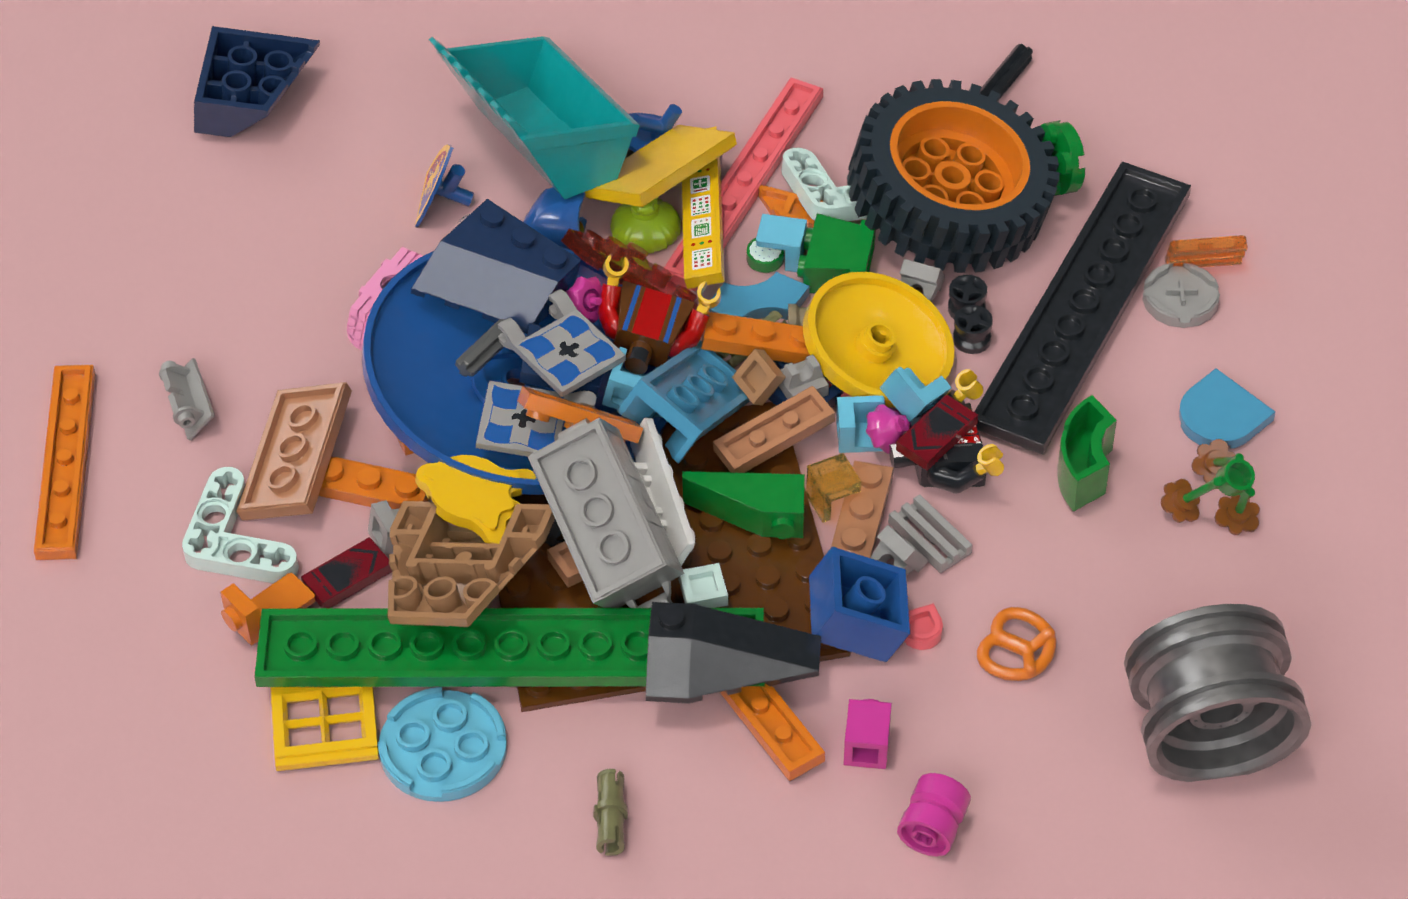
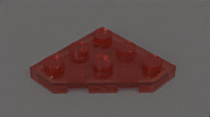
[561,228,698,309]

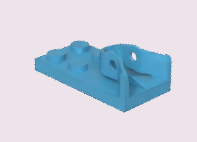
[617,340,750,464]

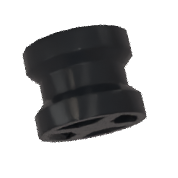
[948,275,987,319]
[953,305,993,354]

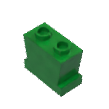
[797,213,876,293]

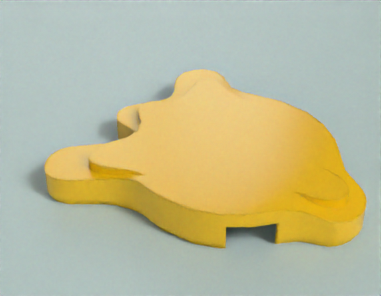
[415,455,536,544]

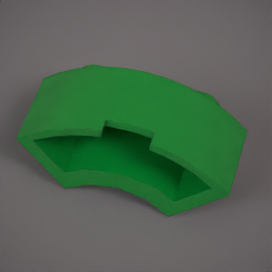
[1057,395,1117,511]

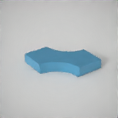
[708,272,810,320]

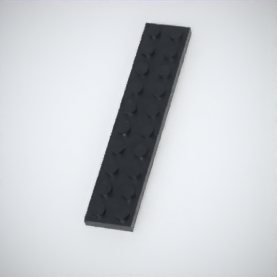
[974,161,1191,455]

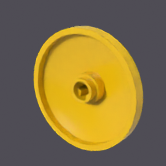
[803,272,955,408]

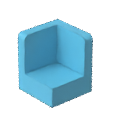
[756,214,807,272]
[602,347,646,409]
[880,367,952,422]
[836,396,885,453]

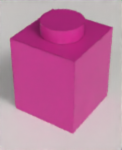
[843,699,892,769]

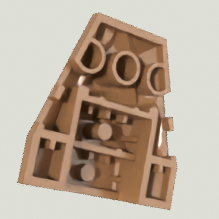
[388,501,555,627]

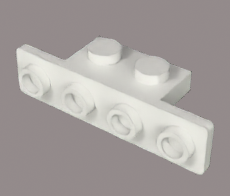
[630,418,695,566]

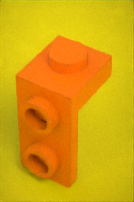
[220,573,316,646]

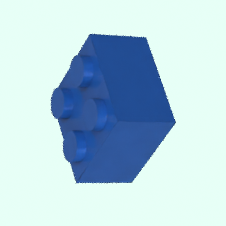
[809,546,910,662]

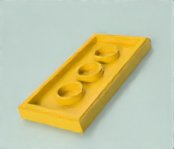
[585,125,737,207]

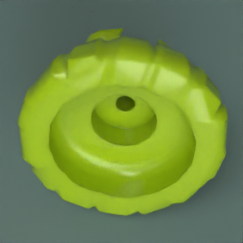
[610,197,681,254]

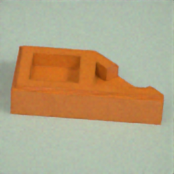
[759,185,823,228]

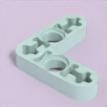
[781,148,867,221]
[182,467,299,584]

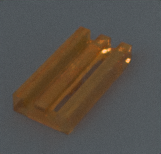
[1165,235,1248,267]

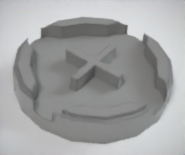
[1142,263,1220,328]

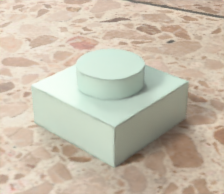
[679,563,728,608]

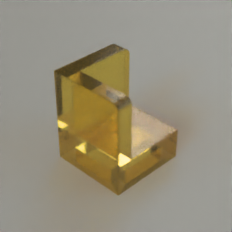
[806,452,861,523]

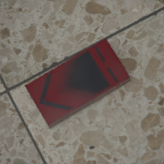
[896,395,978,471]
[301,537,392,608]

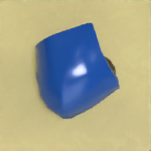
[523,187,587,254]

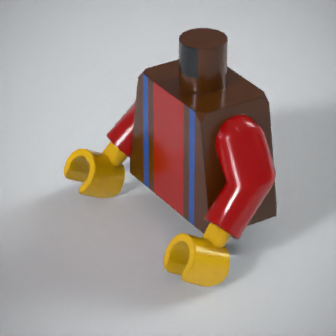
[598,255,721,374]

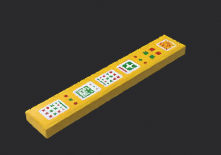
[682,126,724,289]

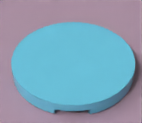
[378,687,507,802]

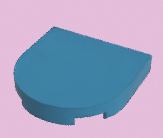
[1179,368,1276,448]

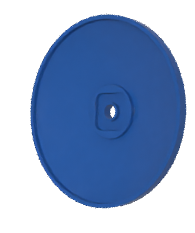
[362,247,673,495]

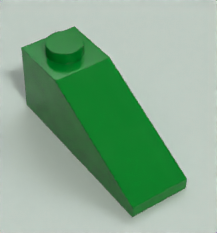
[682,471,805,539]

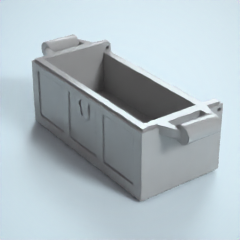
[527,418,685,608]

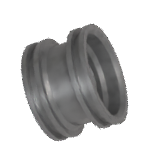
[1124,604,1311,782]

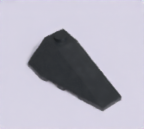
[646,602,821,704]

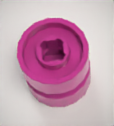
[897,773,971,857]

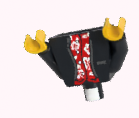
[889,369,1004,494]

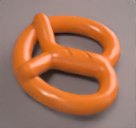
[977,607,1056,681]

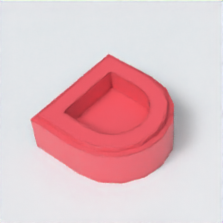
[904,603,943,650]

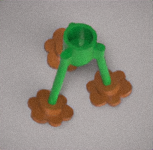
[1161,439,1260,535]

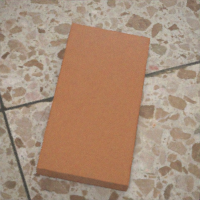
[236,382,352,521]

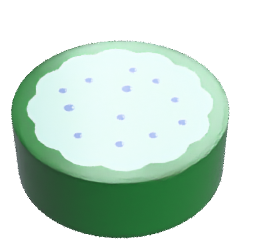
[746,238,784,273]

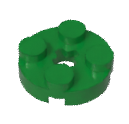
[1041,120,1086,196]

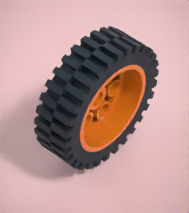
[847,79,1059,273]

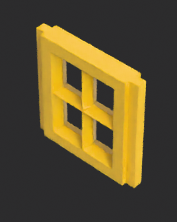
[271,687,379,771]

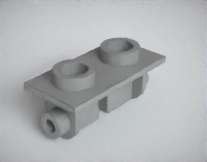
[159,358,215,440]

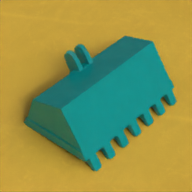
[428,36,640,199]

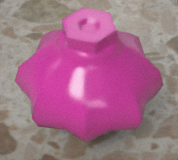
[566,276,602,323]
[866,404,910,454]

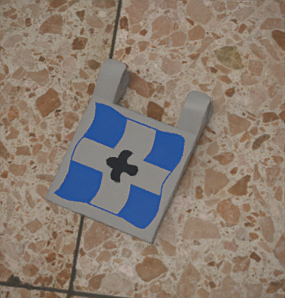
[498,290,626,397]
[476,381,596,456]

